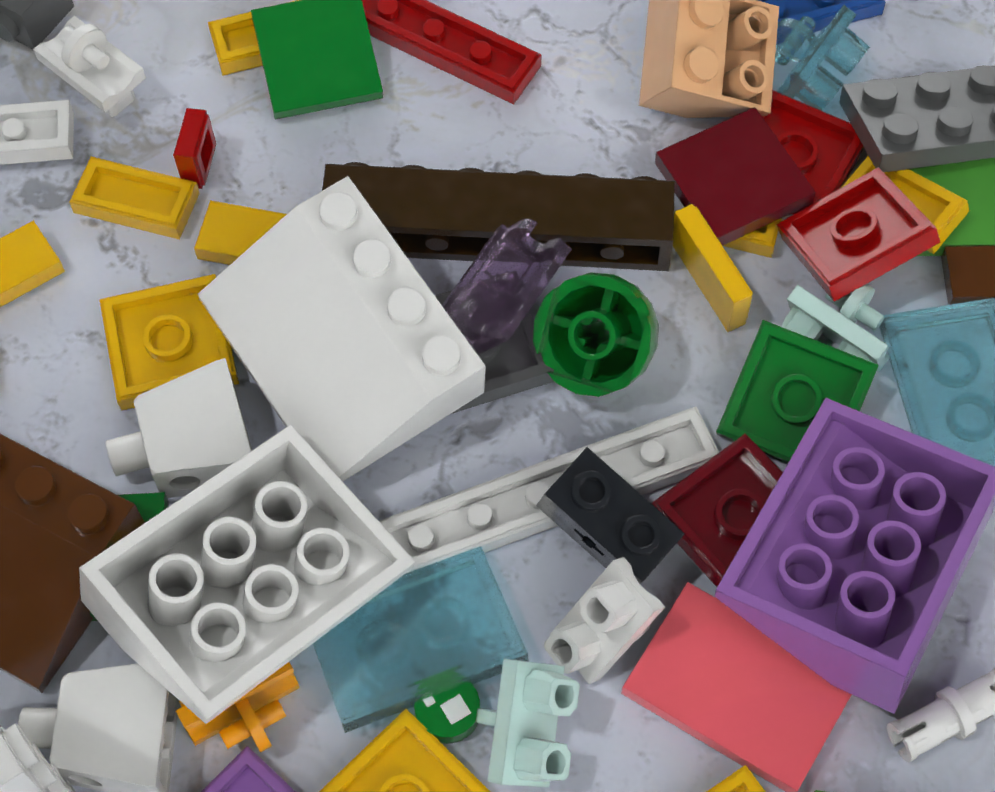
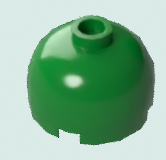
[533,272,659,397]

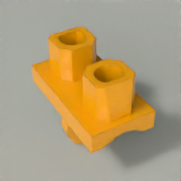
[176,662,300,753]

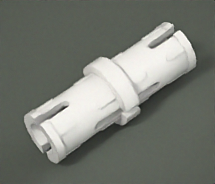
[887,668,995,762]

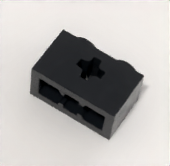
[536,447,685,584]

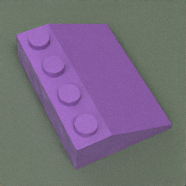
[715,398,995,714]

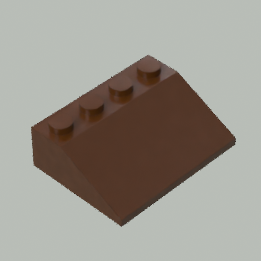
[0,434,145,693]

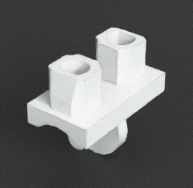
[33,15,146,117]
[544,557,665,684]

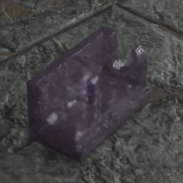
[442,219,572,354]

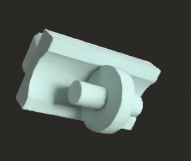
[781,284,889,372]
[476,659,580,787]

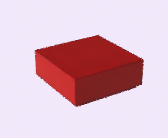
[173,108,216,189]

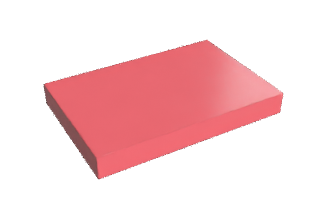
[621,582,852,792]

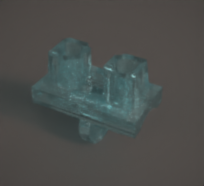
[775,5,870,111]

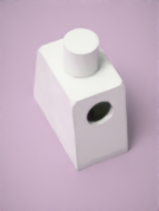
[106,358,252,498]
[18,663,179,792]

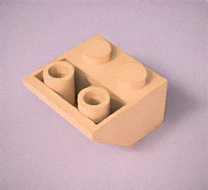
[639,0,779,118]

